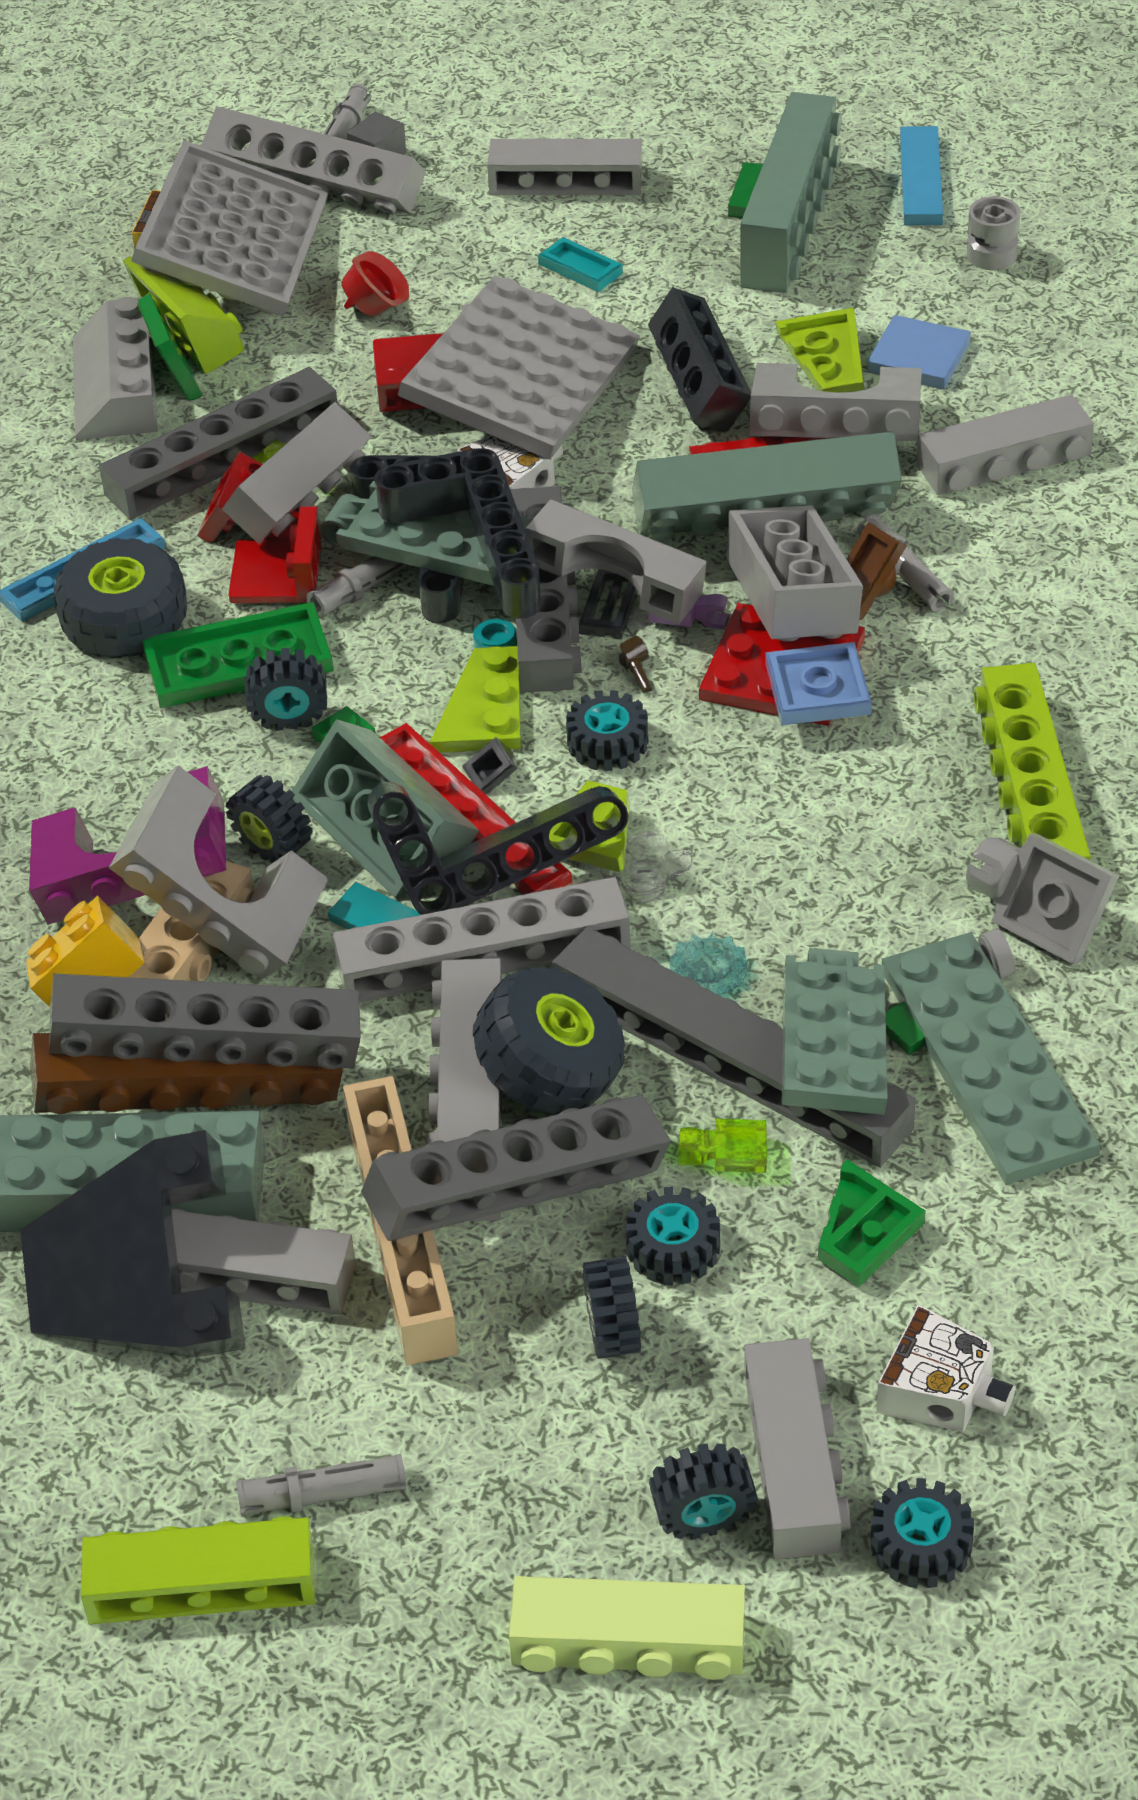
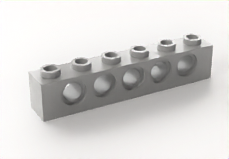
[201,106,426,215]
[333,877,631,1003]

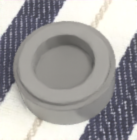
[978,928,1016,979]

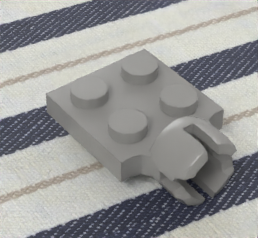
[966,834,1119,964]

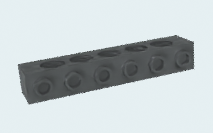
[99,366,338,520]
[510,486,582,693]
[49,973,361,1069]
[361,1094,671,1241]

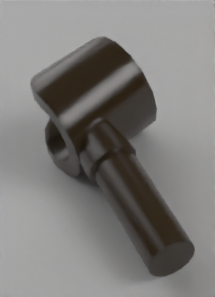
[619,636,653,693]

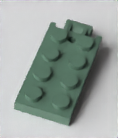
[320,481,533,586]
[782,948,888,1115]

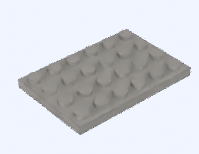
[131,140,328,317]
[398,275,640,460]

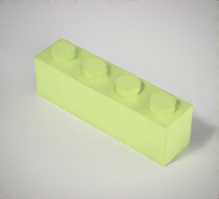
[509,1576,745,1680]

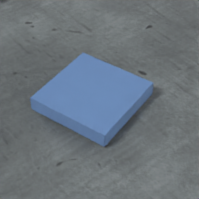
[867,315,971,389]
[766,642,872,726]

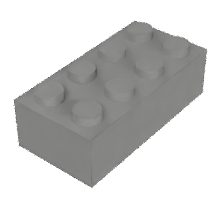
[725,505,863,641]

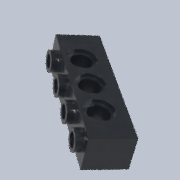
[648,287,751,432]

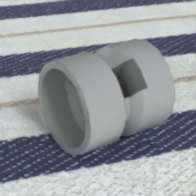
[966,196,1020,270]

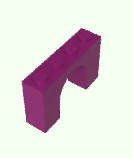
[29,766,226,925]

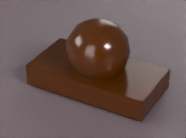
[847,522,907,620]

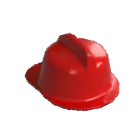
[341,251,409,317]

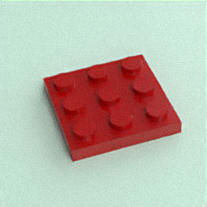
[699,602,865,726]

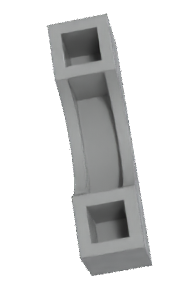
[526,499,707,624]

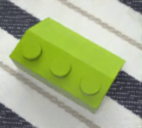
[122,256,245,374]

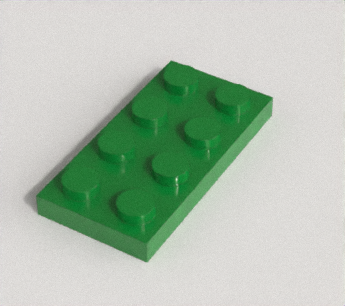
[142,602,334,709]

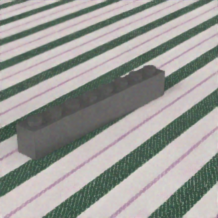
[552,926,916,1168]

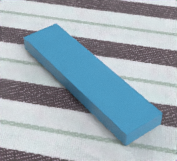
[900,126,943,226]
[0,518,166,622]

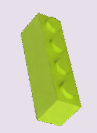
[81,1516,315,1625]

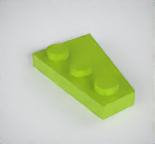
[775,307,865,393]
[429,646,521,753]

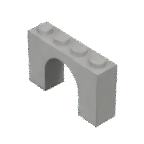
[750,363,922,441]
[109,765,328,979]

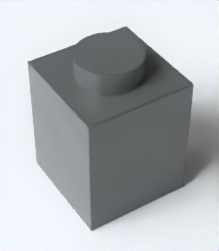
[346,111,406,155]

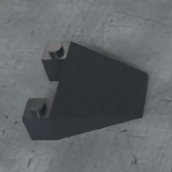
[20,1130,246,1358]

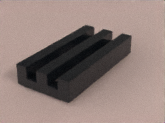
[579,569,638,640]

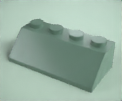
[292,719,479,899]

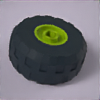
[54,538,187,658]
[472,967,625,1115]

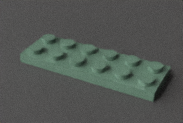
[882,932,1101,1185]

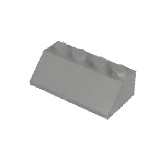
[73,297,158,440]

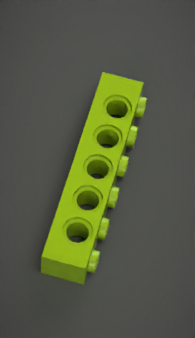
[973,662,1091,860]

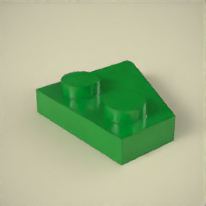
[818,1159,926,1287]

